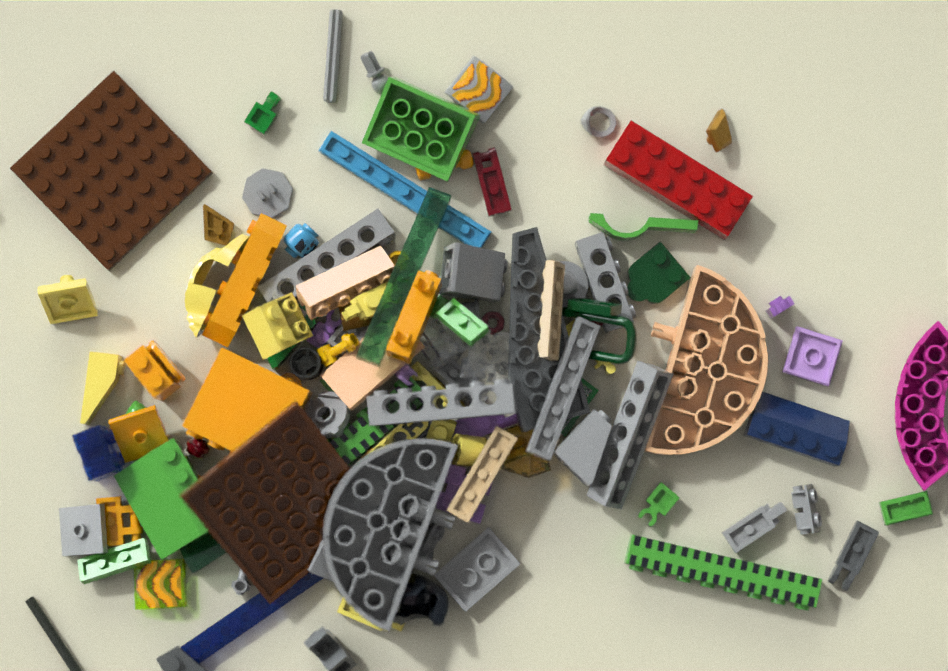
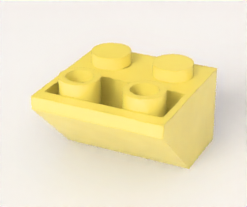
[242,292,313,359]

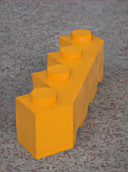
[202,213,287,347]

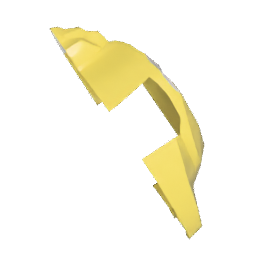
[185,234,249,338]

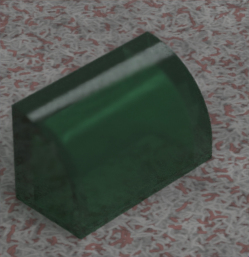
[180,532,227,573]

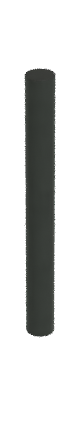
[25,596,82,671]

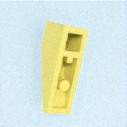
[80,351,125,425]

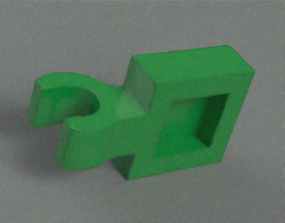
[244,91,281,135]

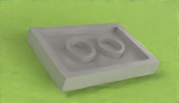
[434,527,520,612]

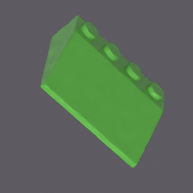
[362,77,480,182]
[114,438,209,560]

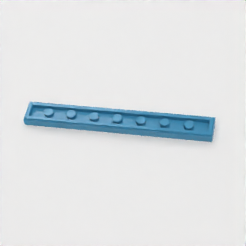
[318,131,491,248]

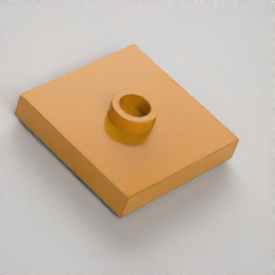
[109,405,169,463]

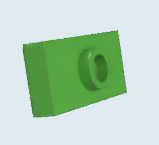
[879,491,933,526]

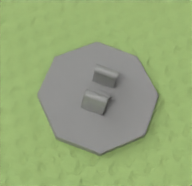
[242,168,293,218]

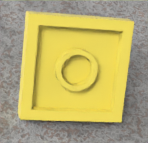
[38,275,98,324]

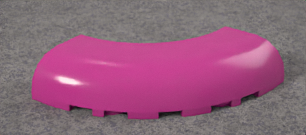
[895,321,948,491]

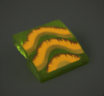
[133,558,187,610]

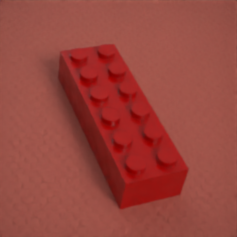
[604,120,753,240]

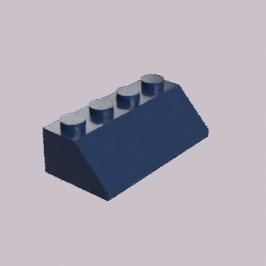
[743,391,850,467]

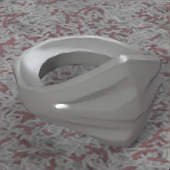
[581,106,616,138]

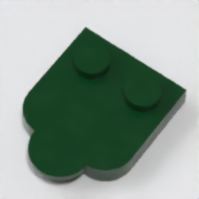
[627,241,691,304]

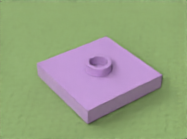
[782,326,843,387]

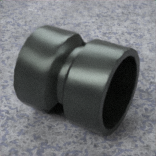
[289,347,323,380]

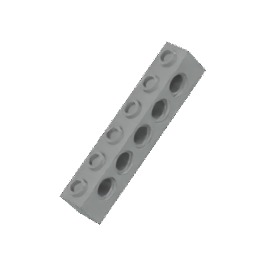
[258,209,395,303]
[586,361,673,509]
[367,379,518,426]

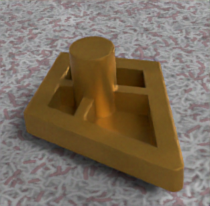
[706,109,732,152]
[203,204,234,246]

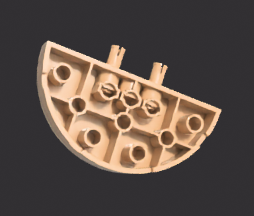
[644,265,768,455]

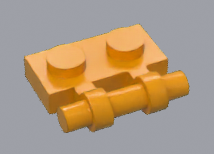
[96,496,143,546]

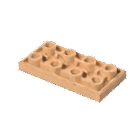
[320,312,425,411]

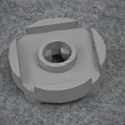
[303,391,350,439]

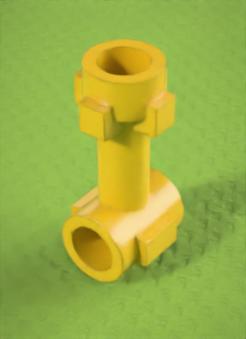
[317,333,359,367]

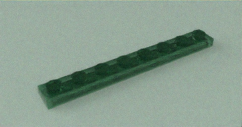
[356,187,451,367]

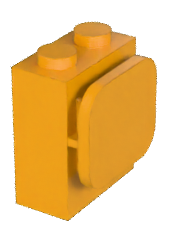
[123,340,186,402]

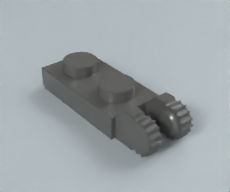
[828,520,879,591]

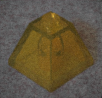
[488,424,552,478]

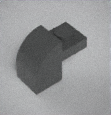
[304,626,357,671]

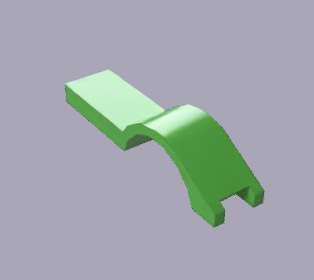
[588,213,698,241]
[396,264,489,347]

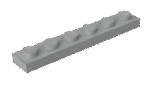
[526,317,600,461]

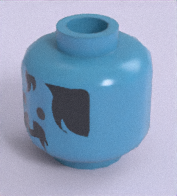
[284,223,319,258]

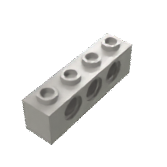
[575,232,636,334]

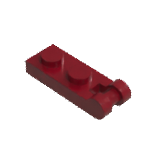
[472,147,512,217]

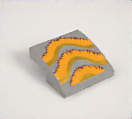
[444,56,513,123]

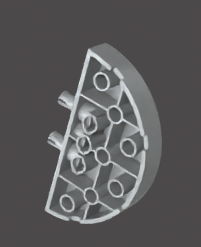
[323,439,458,632]

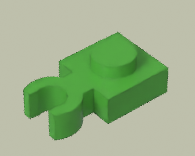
[638,482,680,526]

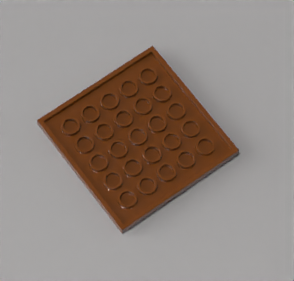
[10,70,213,271]
[179,401,350,604]

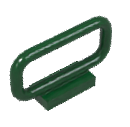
[562,297,637,364]

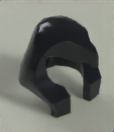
[393,573,449,626]

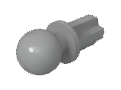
[361,51,388,93]

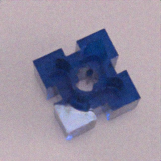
[72,425,126,482]

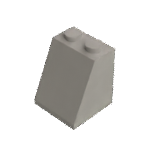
[439,243,508,302]
[553,409,612,486]

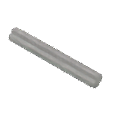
[323,9,343,103]

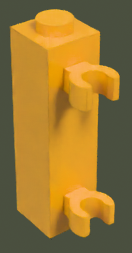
[386,270,442,364]

